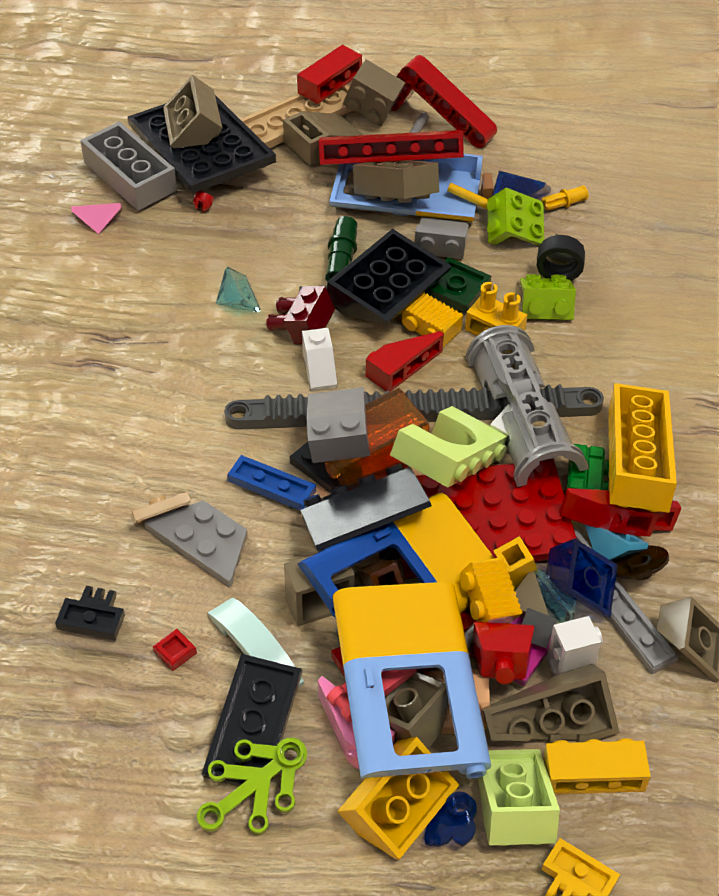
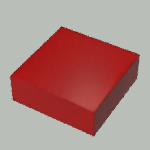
[153,629,197,671]

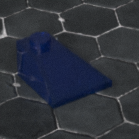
[492,171,551,199]
[546,538,618,619]

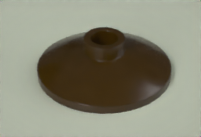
[610,545,669,580]

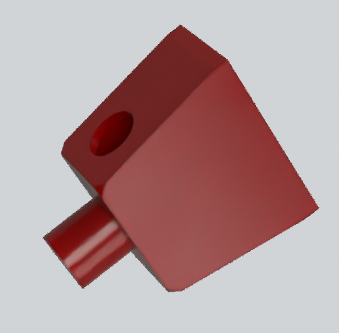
[472,621,534,684]

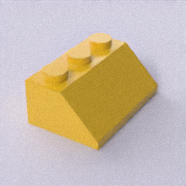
[337,737,459,860]

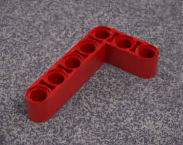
[392,55,497,148]

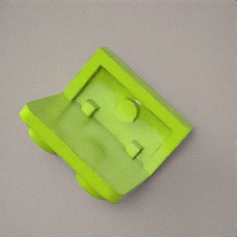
[487,188,544,246]
[520,274,576,320]

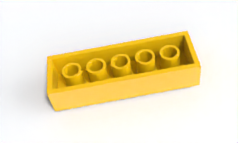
[608,383,677,513]

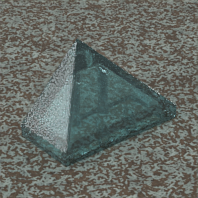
[216,267,261,313]
[534,569,577,623]

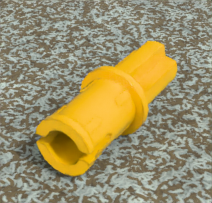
[541,185,589,210]

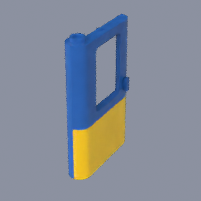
[298,493,495,619]

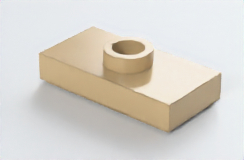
[130,492,191,526]

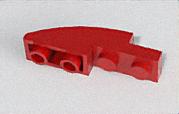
[559,488,682,537]

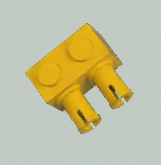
[465,282,527,351]

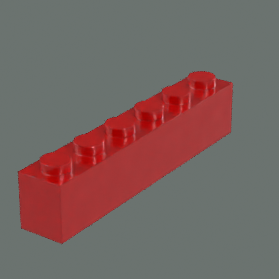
[319,130,464,165]

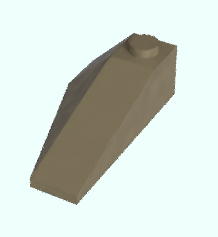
[482,663,620,742]

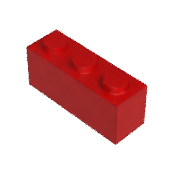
[297,44,362,104]

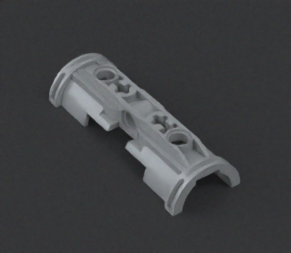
[466,325,589,487]

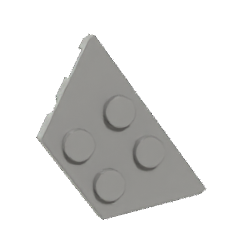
[145,500,248,588]

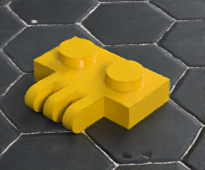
[542,838,620,896]

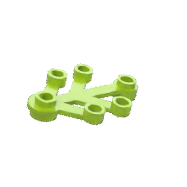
[197,738,307,835]

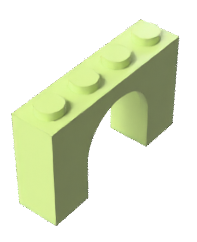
[390,406,508,487]

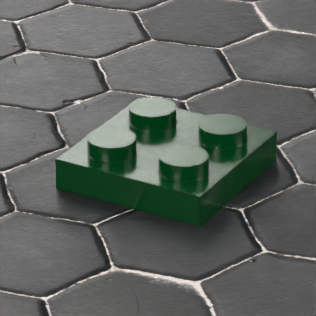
[425,257,492,313]

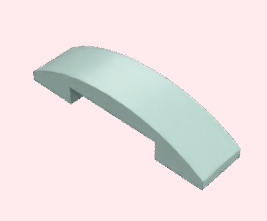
[208,597,304,688]

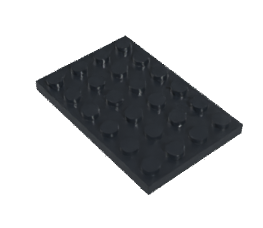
[127,95,276,194]

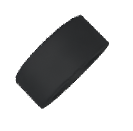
[536,235,585,281]

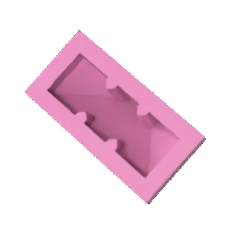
[71,203,122,234]

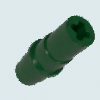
[325,216,357,282]

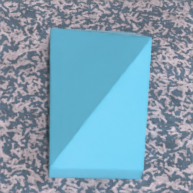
[585,525,649,563]

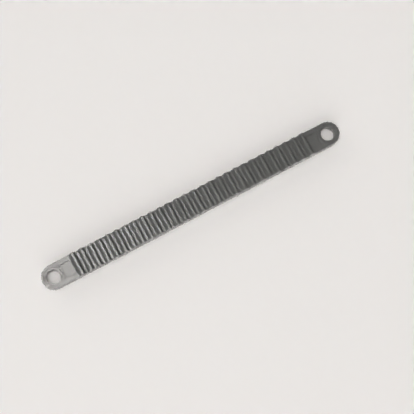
[224,384,604,429]

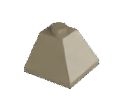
[657,597,719,682]
[385,672,449,749]

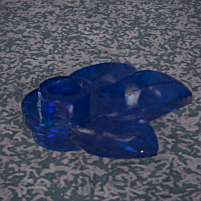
[424,792,477,847]

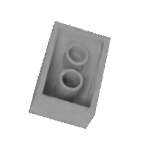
[307,387,370,463]

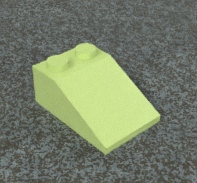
[478,749,560,846]

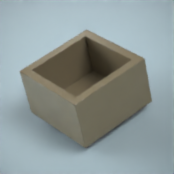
[343,59,406,127]
[284,555,355,626]

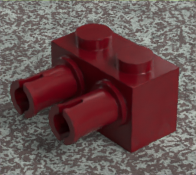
[266,286,335,344]

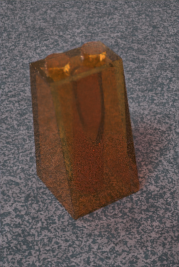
[325,388,430,486]

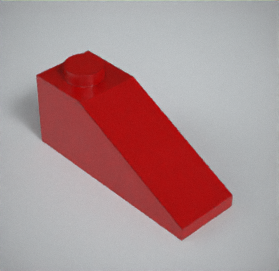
[365,331,444,392]

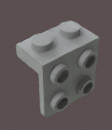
[415,218,469,259]

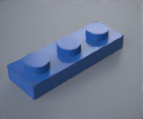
[227,455,316,510]

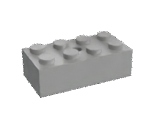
[80,121,177,211]

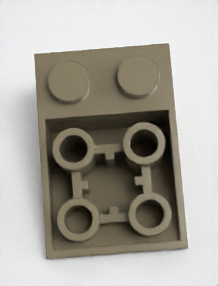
[283,111,363,166]

